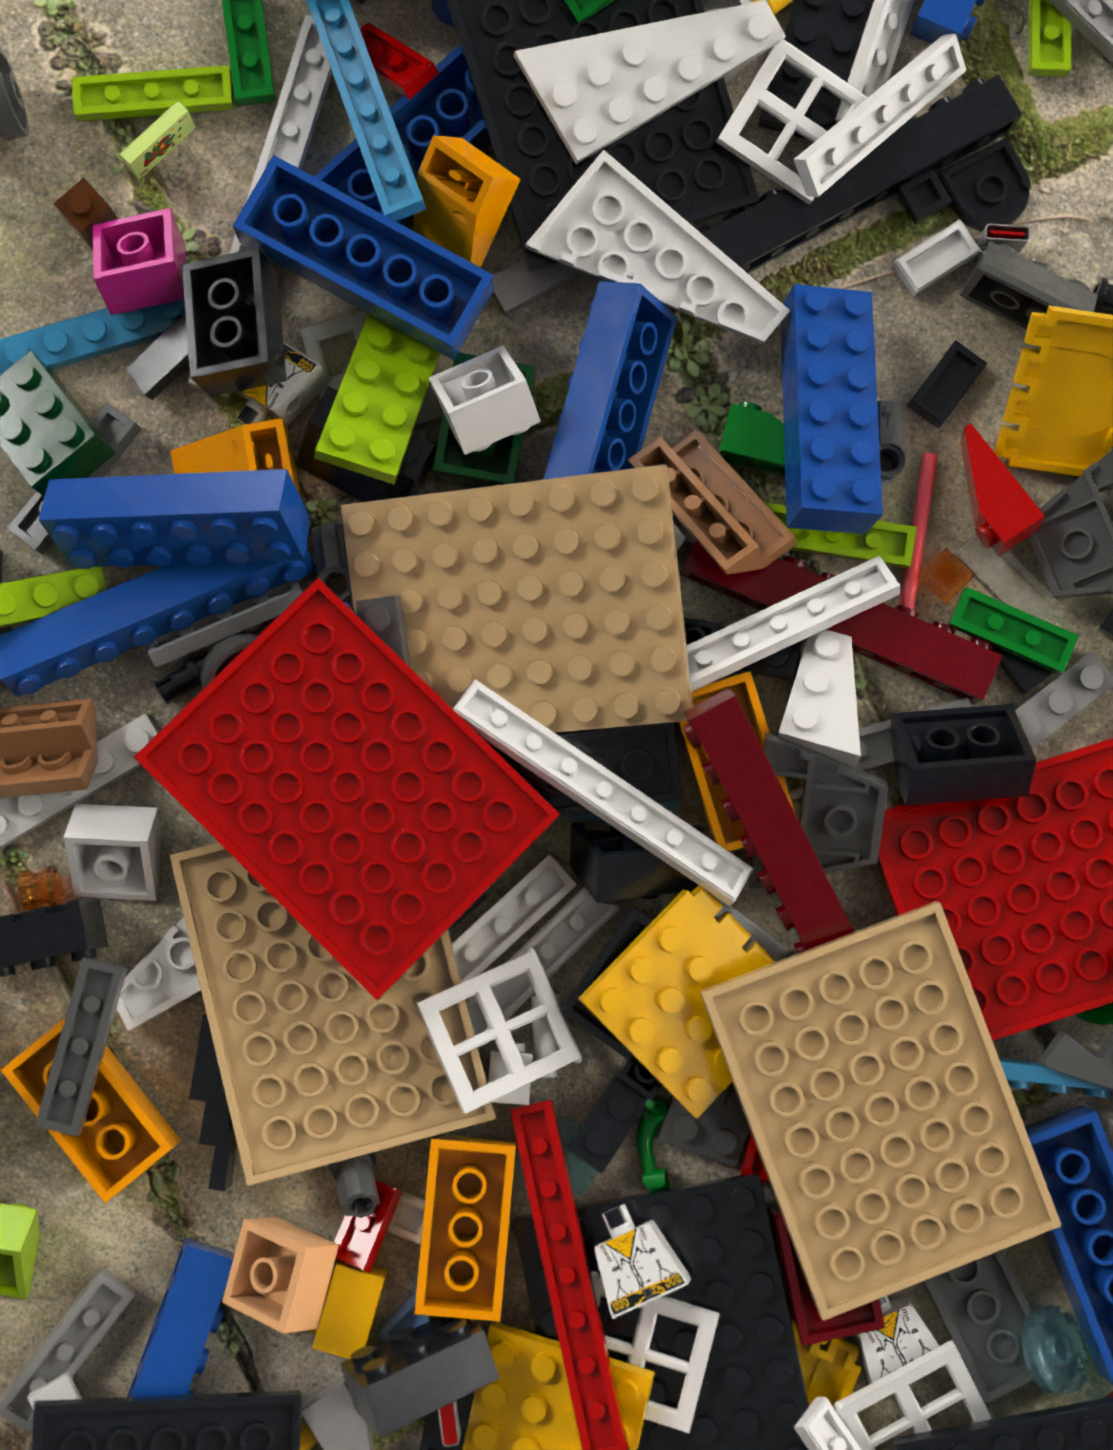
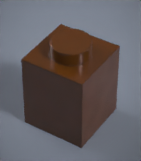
[53,177,118,250]

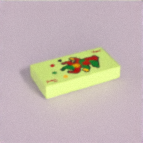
[120,101,196,180]

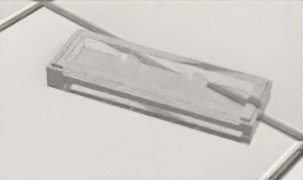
[952,532,1068,625]

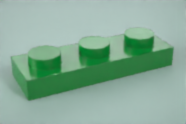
[222,0,276,106]
[947,587,1079,675]

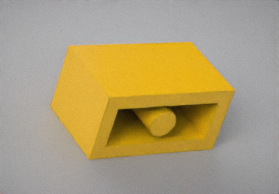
[308,1260,388,1359]

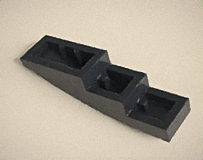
[189,1014,237,1191]

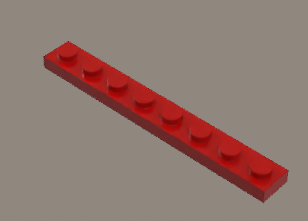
[510,1100,629,1450]

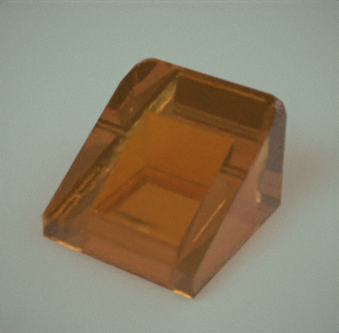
[917,548,975,605]

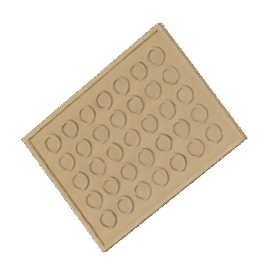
[341,465,693,733]
[169,842,496,1186]
[699,901,1062,1321]

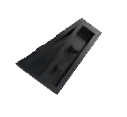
[570,822,717,904]
[0,898,109,977]

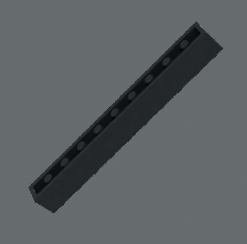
[669,74,1022,314]

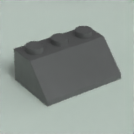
[959,241,1098,329]

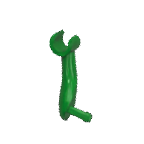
[635,1099,670,1192]

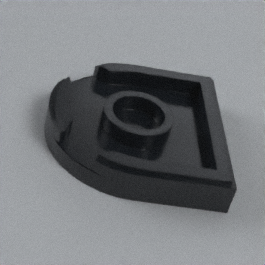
[937,137,1031,231]

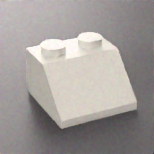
[429,346,541,455]
[63,804,162,901]

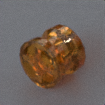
[17,865,63,911]

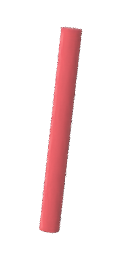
[899,453,938,610]

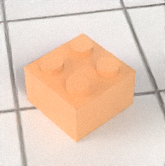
[222,1217,339,1334]

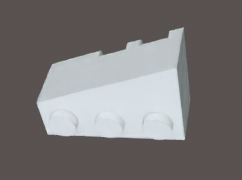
[778,629,861,769]

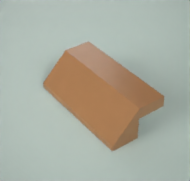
[628,429,797,575]
[0,698,98,798]

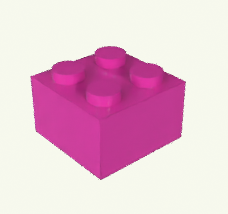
[93,208,187,315]

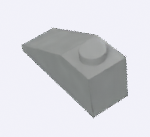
[301,1375,375,1450]

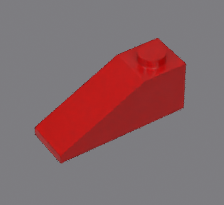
[960,423,1045,556]

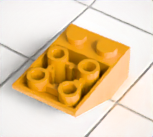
[413,135,521,268]
[170,418,301,497]

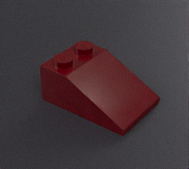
[768,1205,885,1346]

